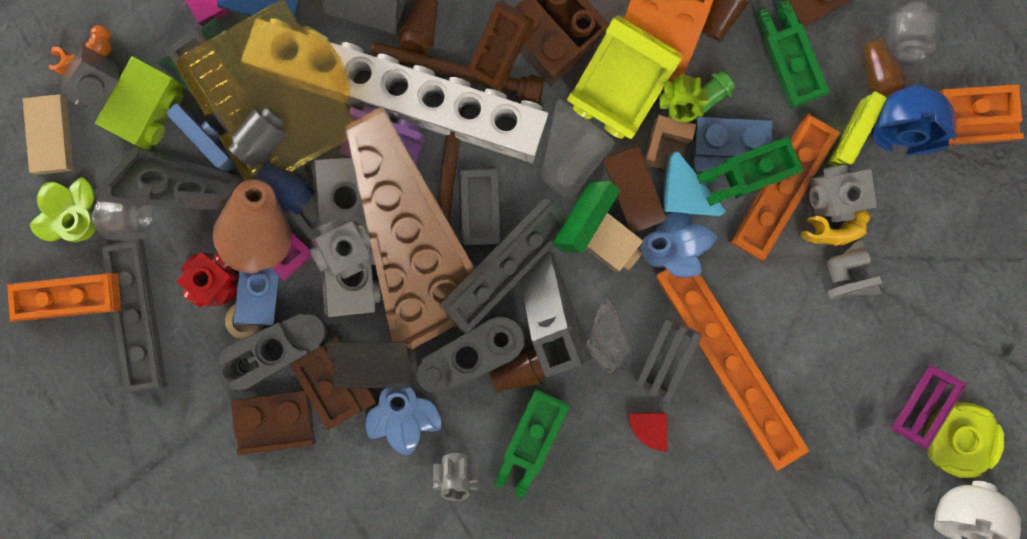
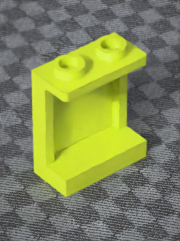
[567,15,684,139]

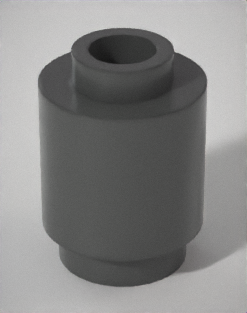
[228,106,287,167]

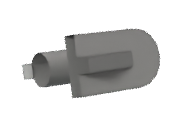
[827,240,882,300]

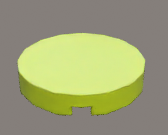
[924,402,1004,478]

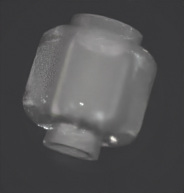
[886,2,941,62]
[92,202,155,241]

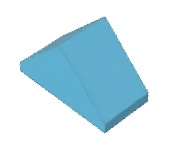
[661,151,726,216]

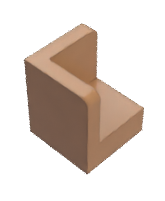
[644,115,696,171]

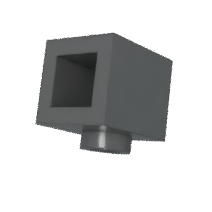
[62,44,119,111]

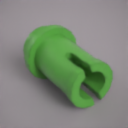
[697,71,736,117]

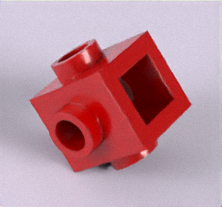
[176,252,239,307]

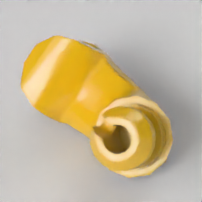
[801,210,870,246]

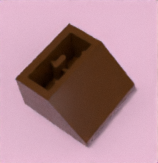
[514,0,610,87]

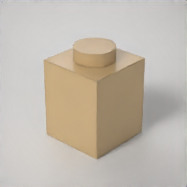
[586,213,643,272]

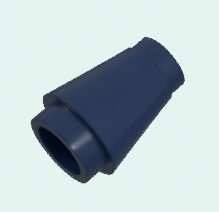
[253,160,315,215]

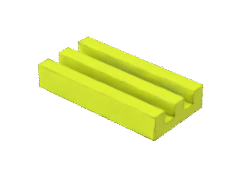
[826,91,887,167]

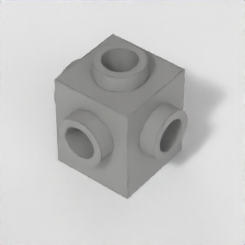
[809,165,877,222]
[309,218,371,279]

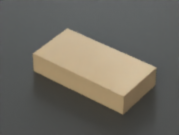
[22,94,74,175]

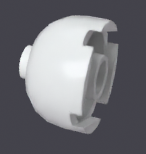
[934,481,1021,539]

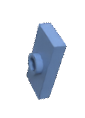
[167,103,240,173]
[234,268,279,327]

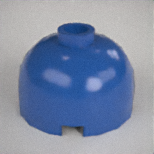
[873,84,957,155]

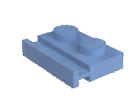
[692,117,772,174]

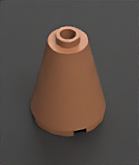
[213,180,292,274]

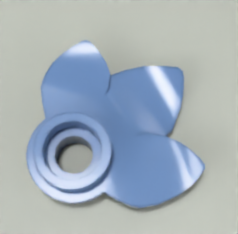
[641,212,717,278]
[365,382,441,456]

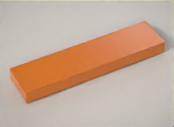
[729,114,840,261]

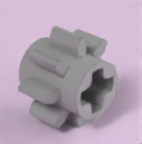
[433,453,478,501]

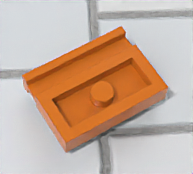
[939,84,1024,146]

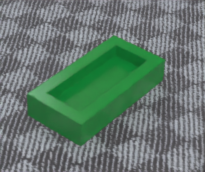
[552,181,621,254]

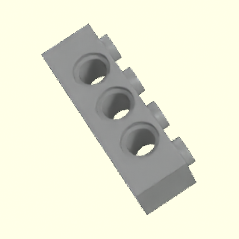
[311,158,380,317]

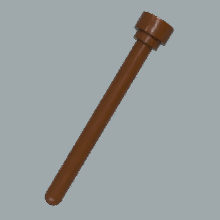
[369,42,545,104]

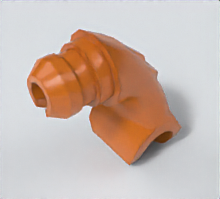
[49,25,113,75]

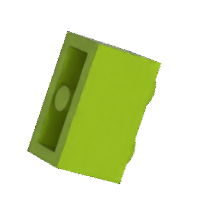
[95,56,184,151]

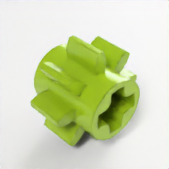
[660,74,709,123]

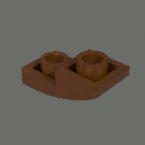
[602,144,666,233]

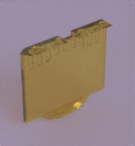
[174,0,354,181]

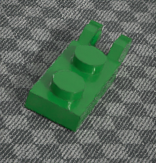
[755,0,829,110]
[696,136,804,206]
[493,387,570,499]

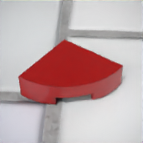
[627,412,668,452]

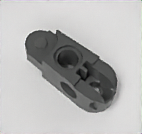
[217,313,328,391]
[416,316,524,393]

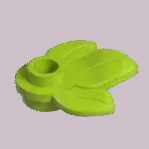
[30,177,96,242]

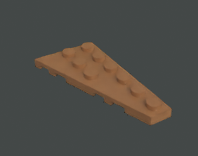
[346,106,475,358]

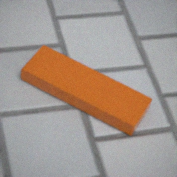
[7,273,122,322]

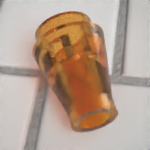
[862,39,907,97]

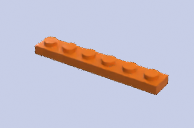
[655,269,809,471]

